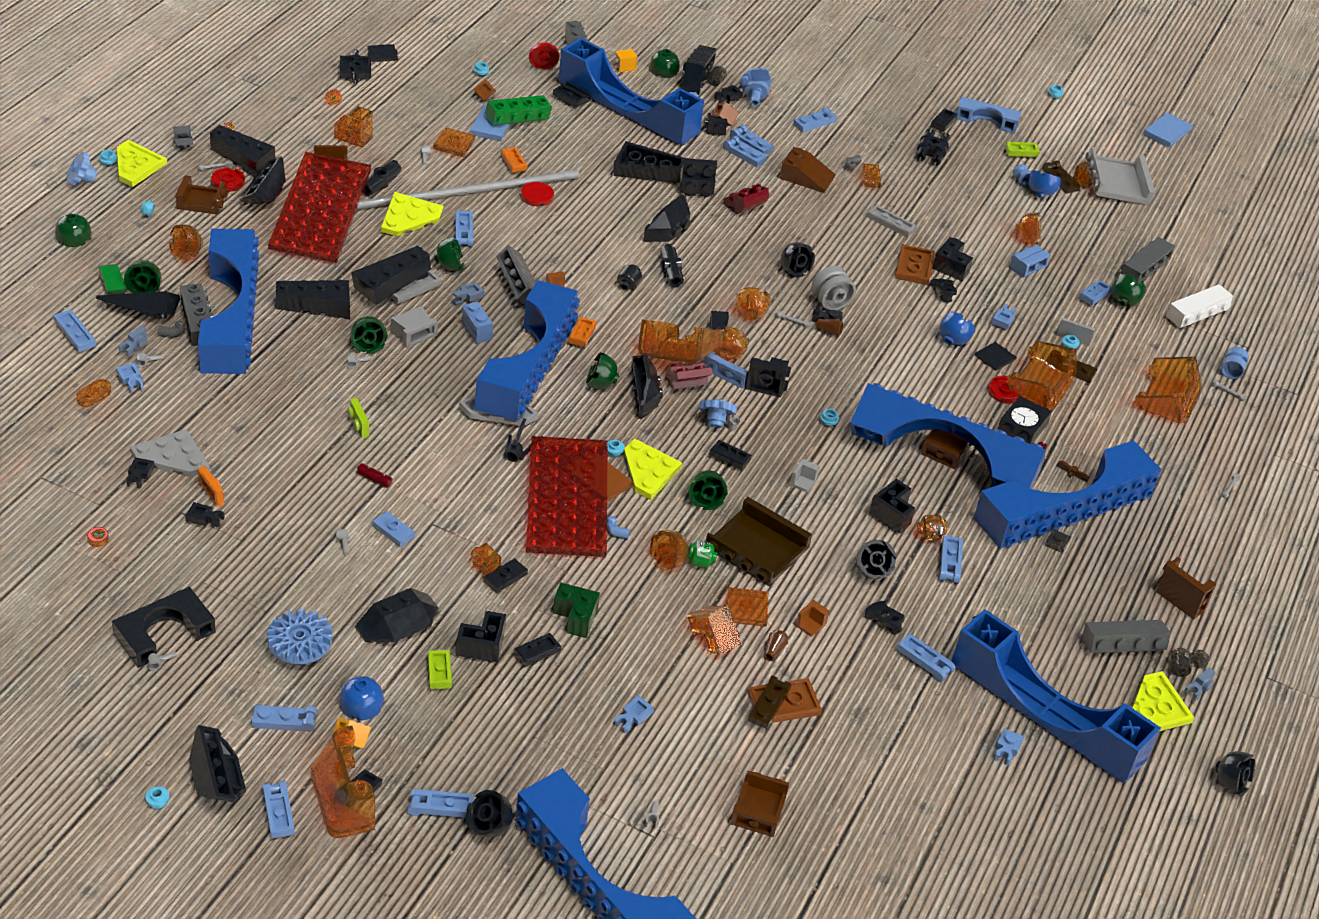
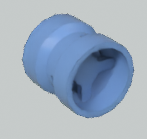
[1013,164,1031,186]

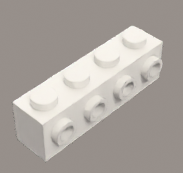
[1166,284,1233,328]

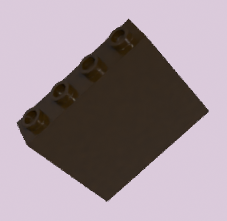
[706,497,812,587]

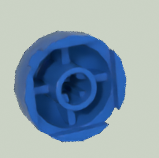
[1029,170,1062,198]
[939,311,975,346]
[340,676,384,720]

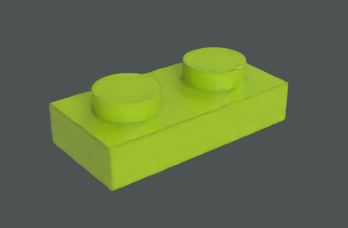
[1005,142,1040,157]
[347,398,369,438]
[428,650,452,689]

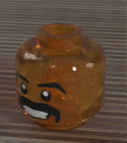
[917,515,947,540]

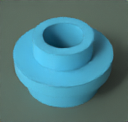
[473,62,489,76]
[1048,84,1064,98]
[99,150,117,165]
[140,200,155,217]
[1062,335,1080,351]
[820,409,839,426]
[605,440,625,457]
[145,786,169,809]

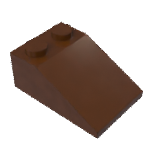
[780,147,836,193]

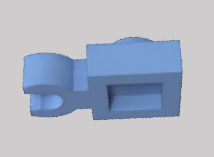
[992,304,1016,330]
[116,363,143,392]
[615,695,654,733]
[995,728,1024,765]

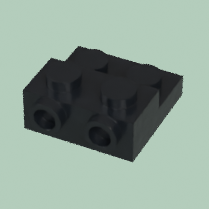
[681,158,717,197]
[746,357,792,398]

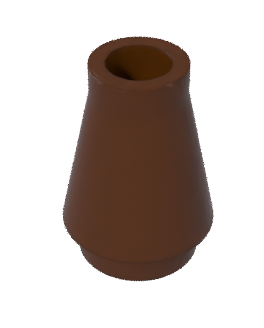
[816,319,843,336]
[763,629,788,661]

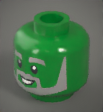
[686,540,717,568]

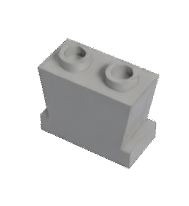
[391,306,438,348]

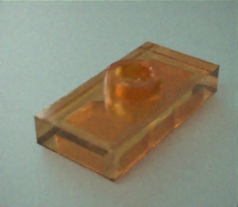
[862,163,881,188]

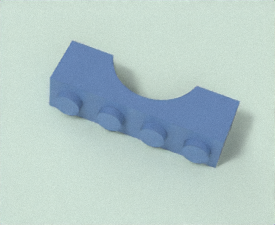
[957,97,1021,134]

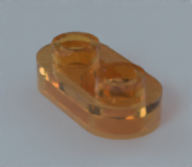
[76,379,112,407]

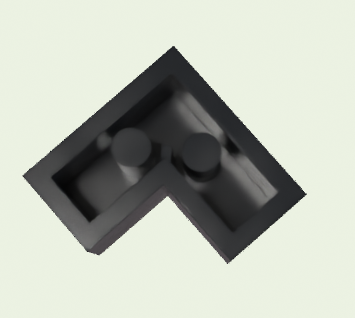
[932,237,973,282]
[869,478,915,533]
[456,611,506,662]

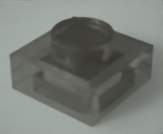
[1045,529,1071,554]

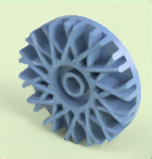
[267,608,332,665]

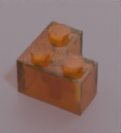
[334,106,373,148]
[687,605,741,654]

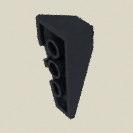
[96,291,180,319]

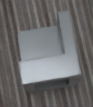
[790,459,820,492]

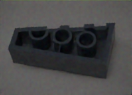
[682,45,717,95]
[210,125,276,177]
[613,141,684,183]
[351,245,431,305]
[276,280,350,320]

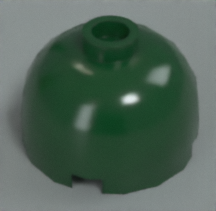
[649,49,680,78]
[55,213,92,247]
[434,236,464,272]
[124,260,162,293]
[1111,274,1147,307]
[350,316,388,354]
[586,352,619,390]
[688,470,728,510]

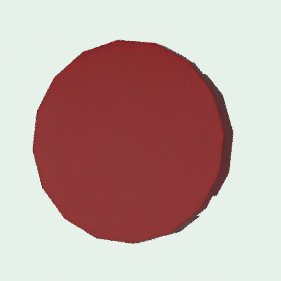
[529,42,560,70]
[211,167,245,192]
[521,182,554,206]
[988,376,1024,404]

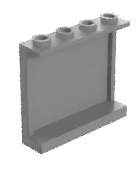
[1085,146,1156,205]

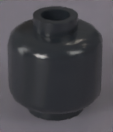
[617,264,642,290]

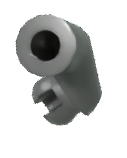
[844,155,862,170]
[158,321,186,337]

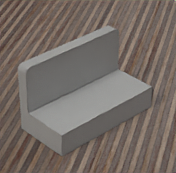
[1056,318,1095,346]

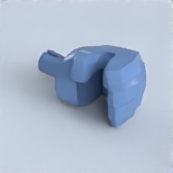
[739,68,771,107]

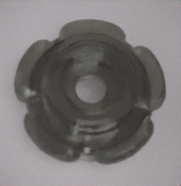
[1190,649,1210,669]

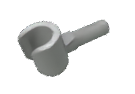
[421,145,431,165]
[136,352,163,368]
[346,354,371,369]
[724,416,740,431]
[336,529,349,555]
[147,652,177,671]
[645,801,659,828]

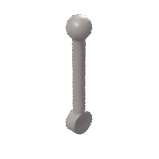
[198,161,233,171]
[776,311,811,328]
[1212,380,1247,401]
[1222,474,1240,498]

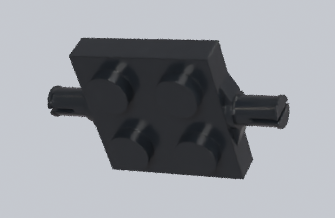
[339,49,371,84]

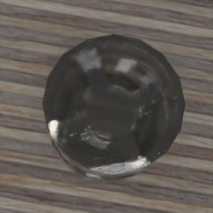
[707,66,727,86]
[1170,648,1192,677]

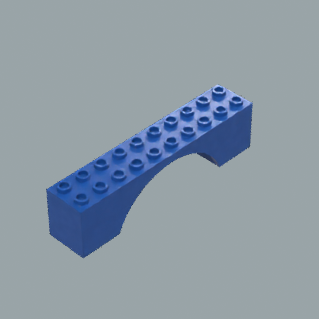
[559,37,704,145]
[198,228,259,374]
[474,280,580,421]
[850,383,1046,489]
[974,440,1161,549]
[951,609,1161,784]
[515,768,696,919]

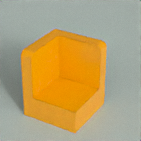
[615,49,638,72]
[331,717,371,748]

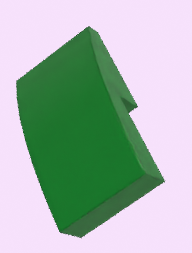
[98,264,126,295]

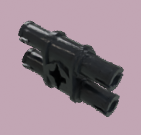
[916,128,950,166]

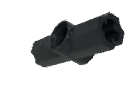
[360,159,401,197]
[660,244,684,287]

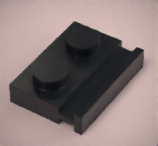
[552,81,591,108]

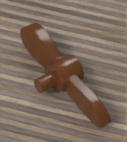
[1057,460,1090,481]

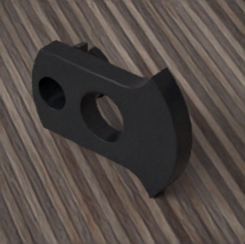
[929,279,957,302]
[865,601,905,633]

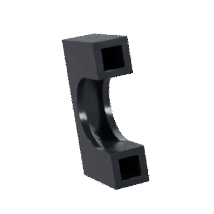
[112,586,216,668]

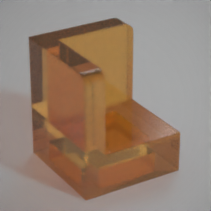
[1073,161,1093,189]

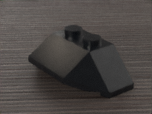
[239,156,286,205]
[643,194,691,242]
[631,354,663,419]
[355,588,439,642]
[189,725,246,802]

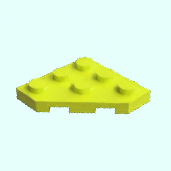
[117,140,167,187]
[381,192,444,236]
[624,438,682,500]
[1133,671,1194,731]

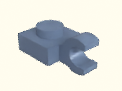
[452,282,485,305]
[119,326,148,356]
[1184,667,1216,701]

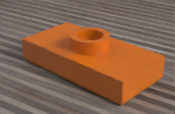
[501,147,528,173]
[568,317,597,347]
[198,465,224,506]

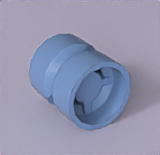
[1221,347,1249,379]

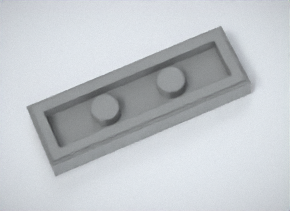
[866,205,917,238]

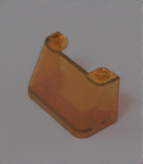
[638,319,726,364]
[1007,340,1077,412]
[1135,356,1201,423]
[311,725,375,838]

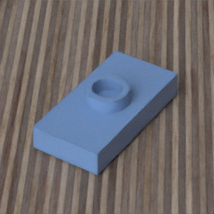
[1078,280,1111,306]
[373,511,415,547]

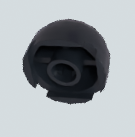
[780,242,815,277]
[856,539,897,579]
[1215,751,1256,796]
[466,790,513,837]

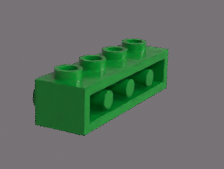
[485,95,552,125]

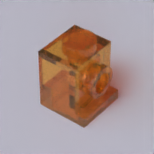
[471,543,501,579]

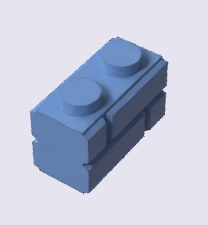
[1010,245,1050,278]
[462,302,493,343]

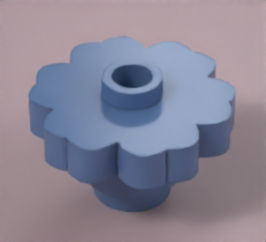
[66,152,97,186]
[699,399,737,428]

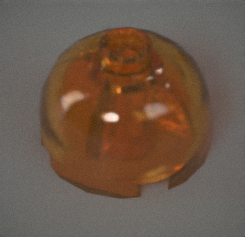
[1015,212,1041,245]
[169,225,203,260]
[735,287,771,320]
[713,327,749,361]
[650,530,689,571]

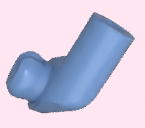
[605,516,630,539]

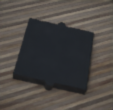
[367,44,398,62]
[974,341,1017,371]

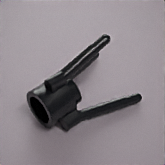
[503,418,542,462]

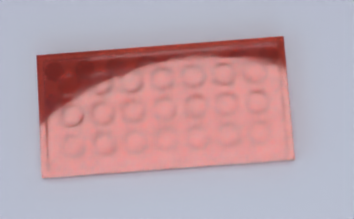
[268,151,371,263]
[526,436,608,557]

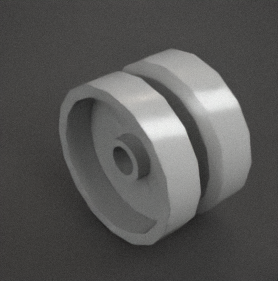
[811,266,856,310]

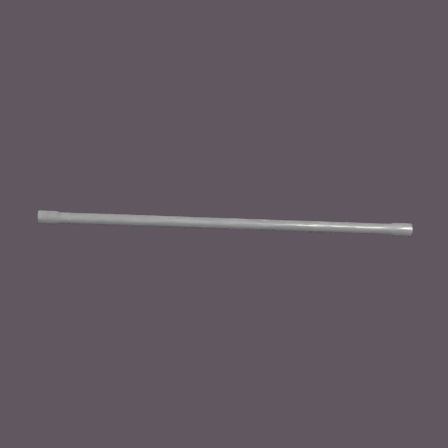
[301,169,579,218]

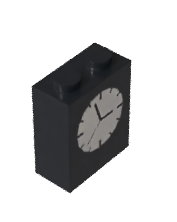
[997,396,1052,444]

